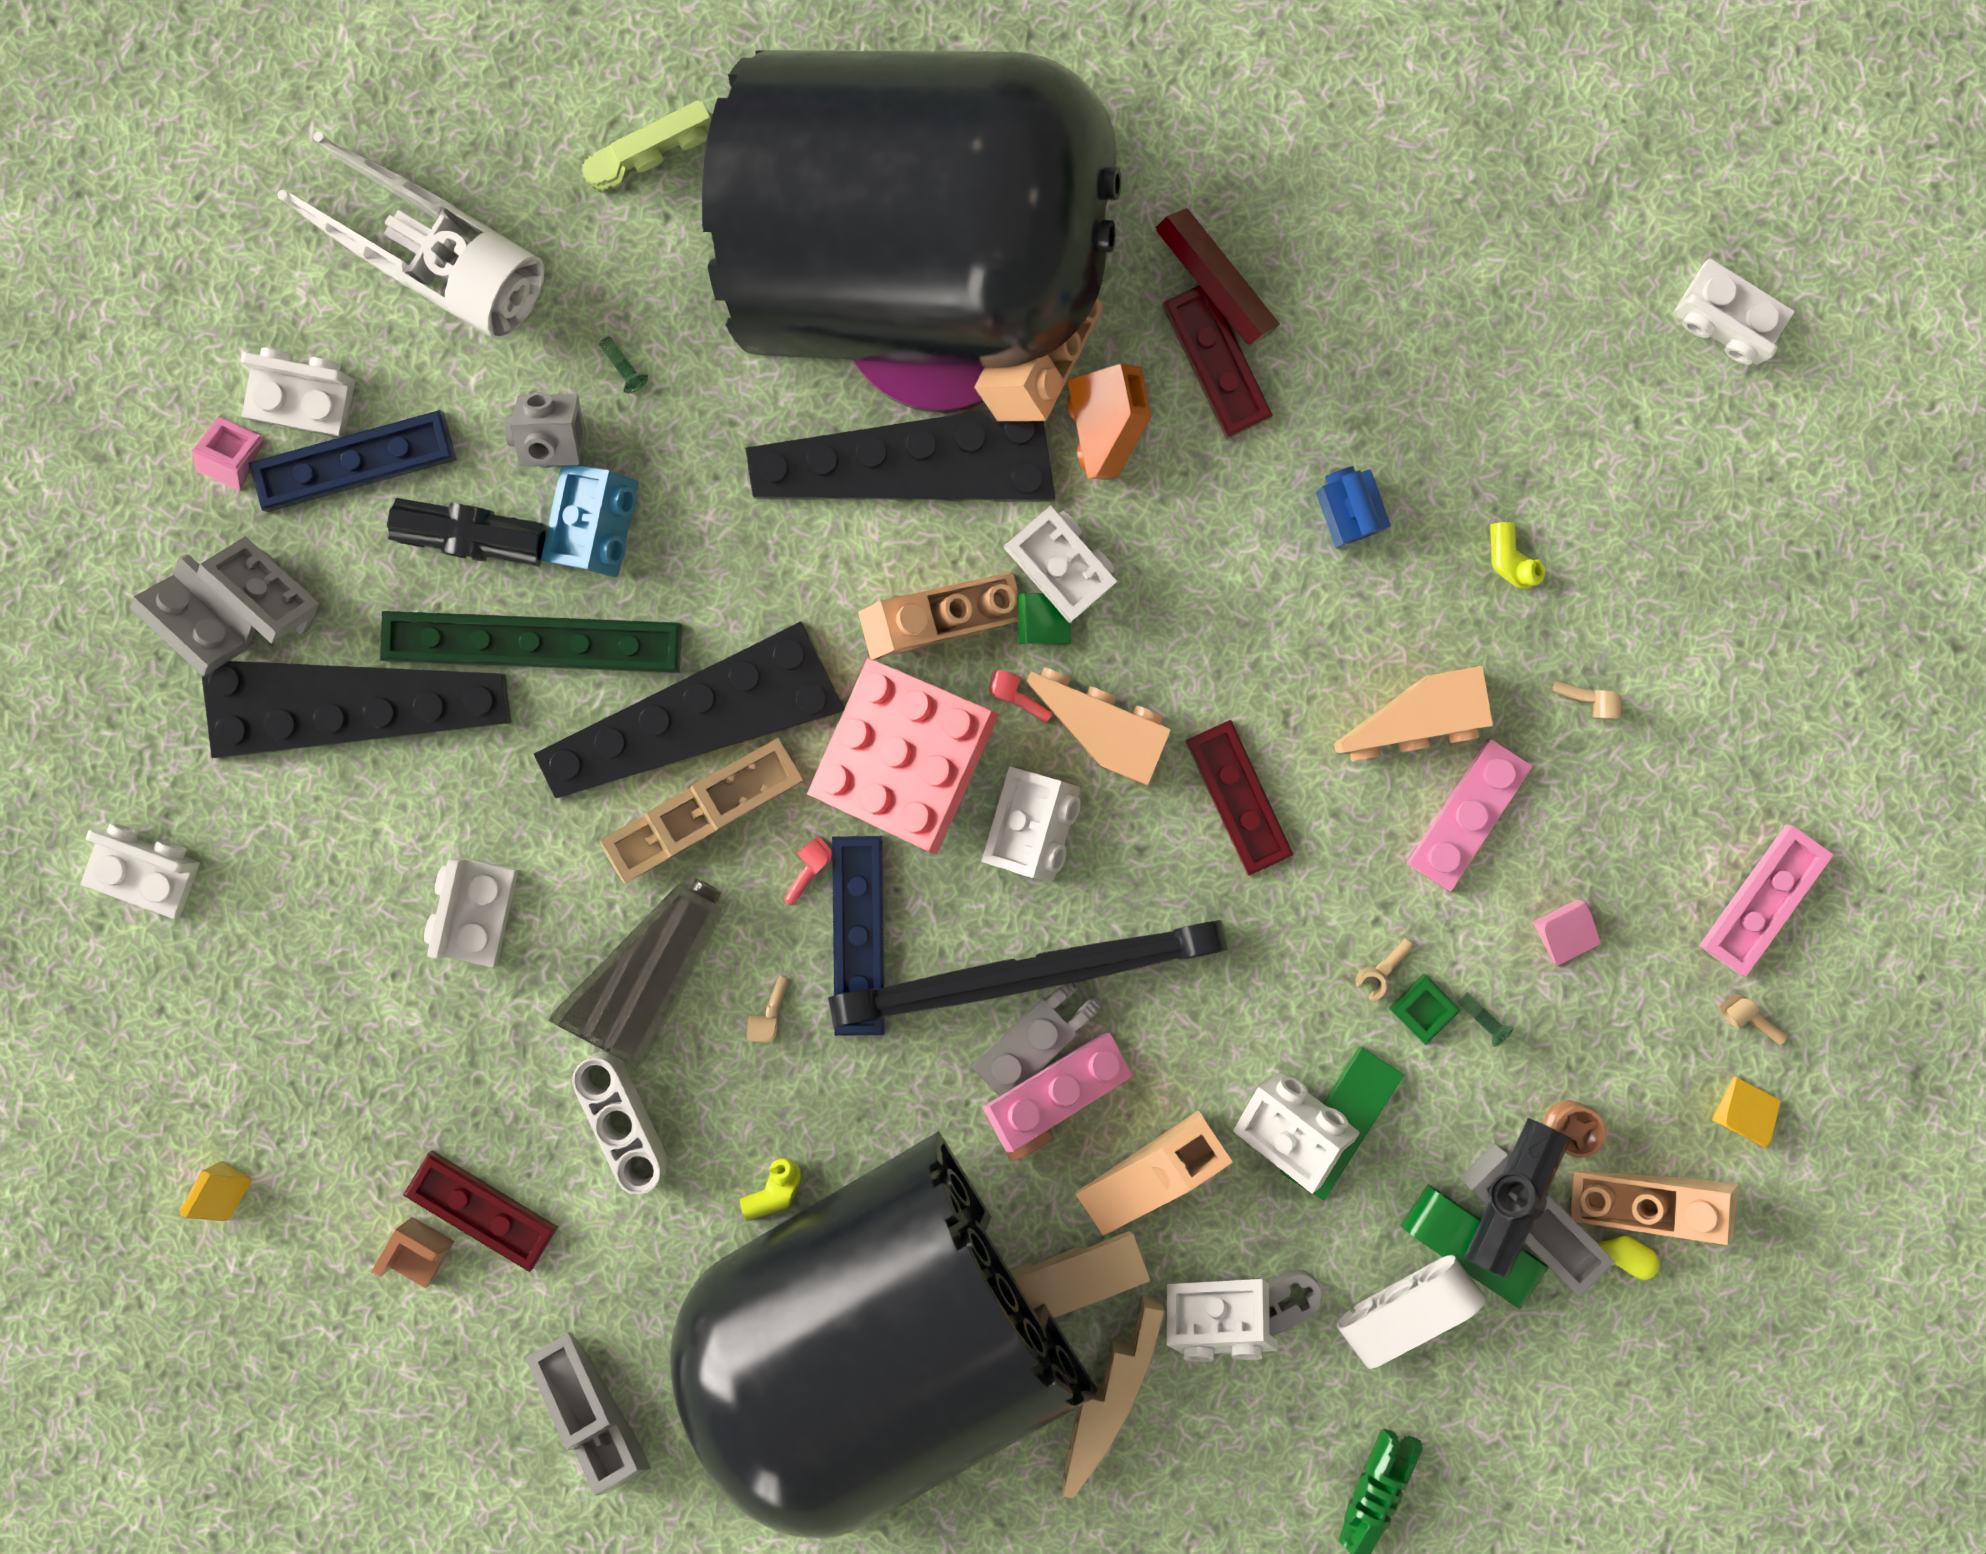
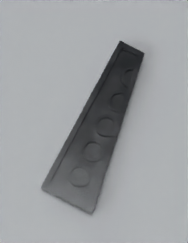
[745,409,1056,502]
[533,621,845,798]
[201,661,511,758]

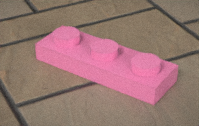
[1406,739,1533,892]
[1699,825,1834,977]
[982,1032,1133,1152]

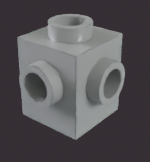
[505,392,586,468]

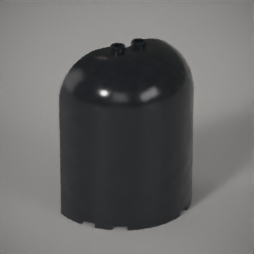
[702,50,1121,367]
[670,1131,1097,1538]

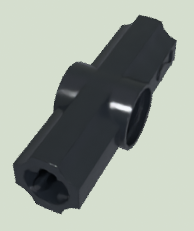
[387,498,547,567]
[1464,1118,1572,1279]

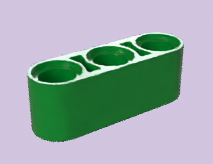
[1400,1184,1549,1309]

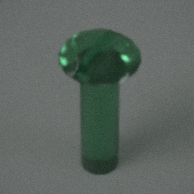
[599,336,648,394]
[1457,992,1514,1047]

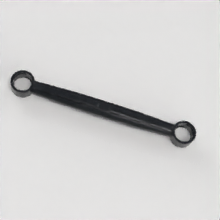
[828,920,1228,1028]

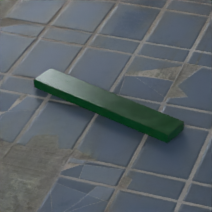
[380,611,682,673]

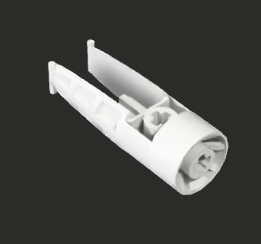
[278,132,545,340]

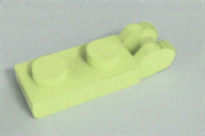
[581,100,711,192]

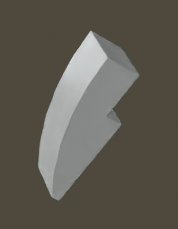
[1460,1143,1615,1297]
[525,1333,651,1496]

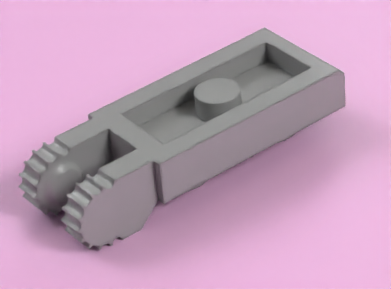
[971,981,1104,1097]

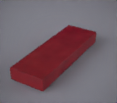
[1155,208,1280,346]
[1162,285,1273,439]
[1185,720,1294,876]
[403,1150,558,1272]

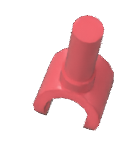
[989,670,1052,723]
[784,837,832,905]

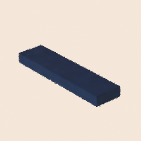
[249,410,457,512]
[832,836,885,1036]

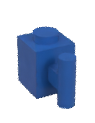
[1316,466,1391,548]

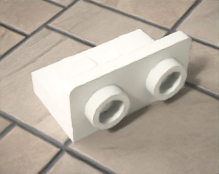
[1673,258,1795,365]
[241,348,355,437]
[1004,505,1117,623]
[981,766,1081,882]
[80,823,200,919]
[424,857,519,967]
[1233,1073,1360,1194]
[1167,1279,1278,1362]

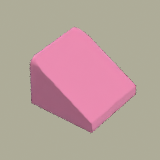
[192,416,264,491]
[1533,899,1601,966]

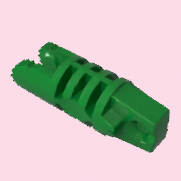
[1339,1428,1423,1554]

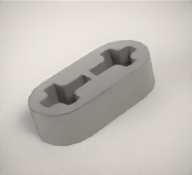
[1267,1269,1322,1337]

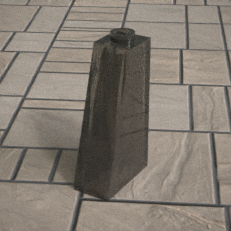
[549,879,729,1068]

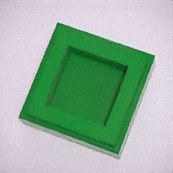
[1018,593,1071,645]
[1388,973,1461,1045]

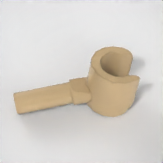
[1551,680,1622,720]
[1356,939,1414,1001]
[747,975,790,1043]
[1718,993,1787,1045]

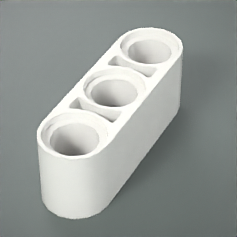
[572,1052,668,1195]
[1337,1255,1486,1369]

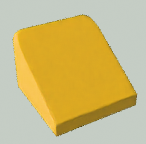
[1712,1076,1781,1149]
[180,1161,252,1221]

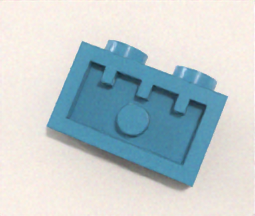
[541,465,638,577]

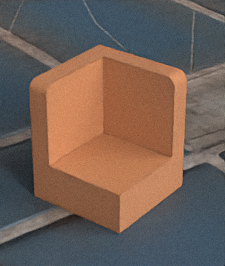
[371,1217,455,1288]

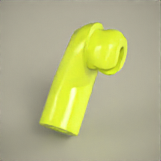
[1490,522,1546,589]
[740,1158,801,1221]
[1597,1236,1660,1281]

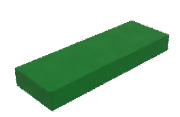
[1280,1046,1404,1201]

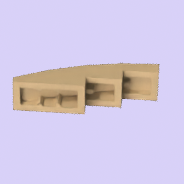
[599,738,803,885]
[1009,1231,1150,1318]
[1062,1295,1165,1498]

